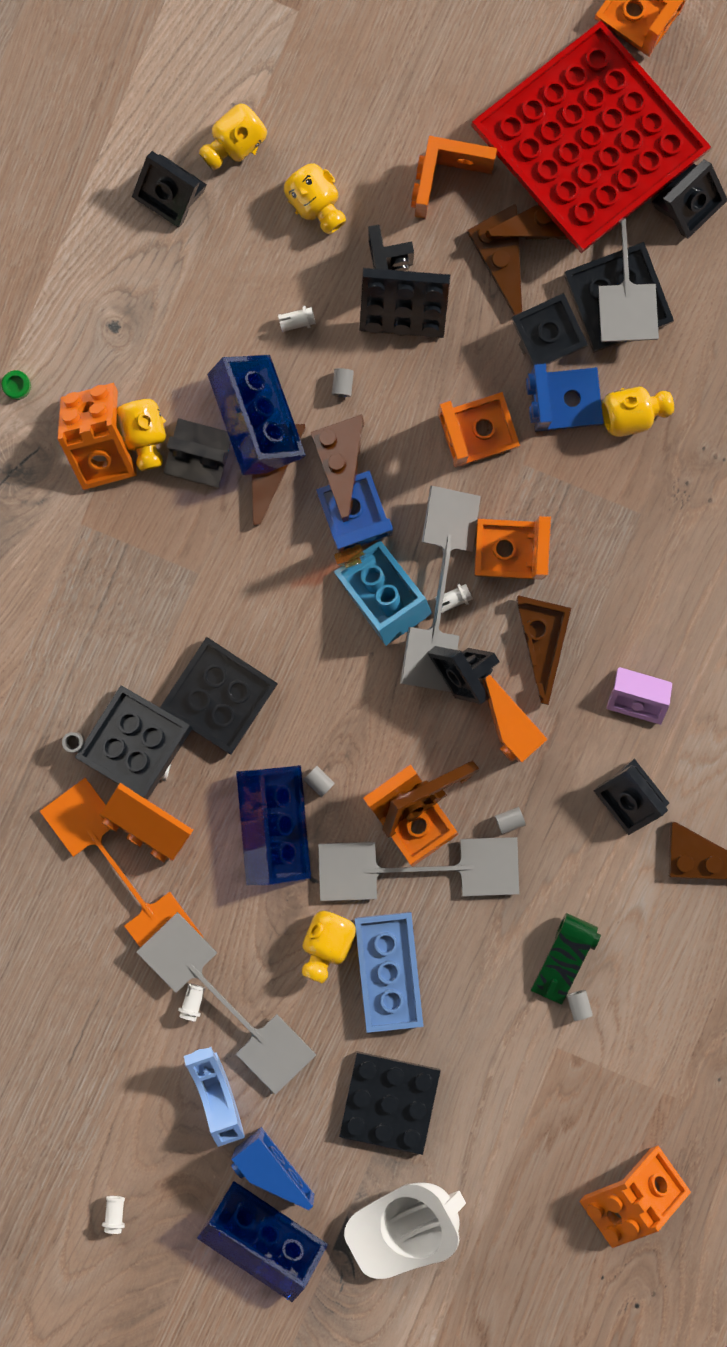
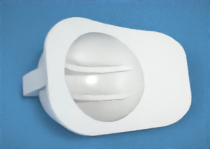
[344,1183,466,1279]

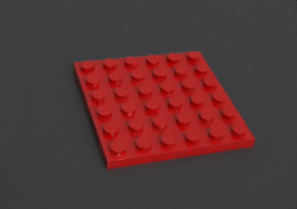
[471,21,711,253]

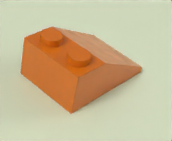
[482,674,548,763]

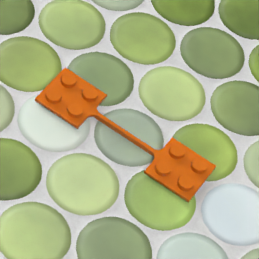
[40,777,203,948]

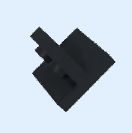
[132,151,207,228]
[652,159,727,239]
[368,224,414,271]
[511,293,588,366]
[164,418,234,489]
[427,646,500,704]
[593,758,669,835]

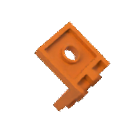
[594,0,687,57]
[411,136,497,219]
[58,383,137,490]
[437,392,520,468]
[474,516,551,580]
[363,764,459,867]
[579,1145,691,1248]

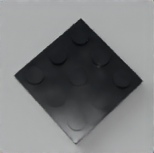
[564,242,674,353]
[359,268,450,338]
[160,637,278,755]
[75,685,193,800]
[339,1051,441,1155]

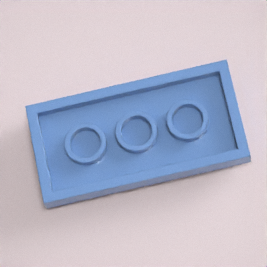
[355,912,424,1033]

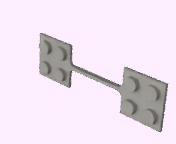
[598,199,659,342]
[400,486,481,692]
[318,837,519,901]
[136,912,316,1095]

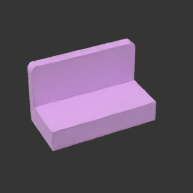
[607,667,672,725]

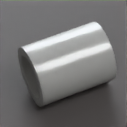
[332,368,354,397]
[62,732,85,752]
[303,766,335,798]
[495,807,526,834]
[567,990,593,1021]

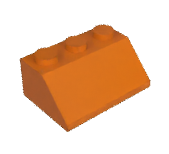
[100,783,193,863]

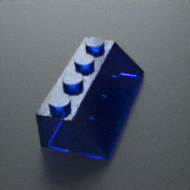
[207,355,306,475]
[236,765,311,885]
[197,1181,328,1302]

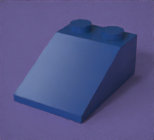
[231,1127,314,1210]

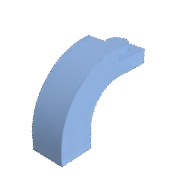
[184,1047,245,1147]

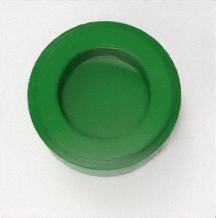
[1,370,31,400]

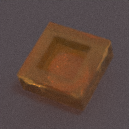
[334,544,366,569]

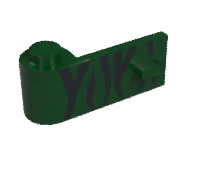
[531,913,601,1005]

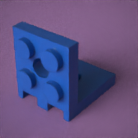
[526,364,603,432]
[316,470,393,554]

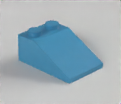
[334,540,432,646]

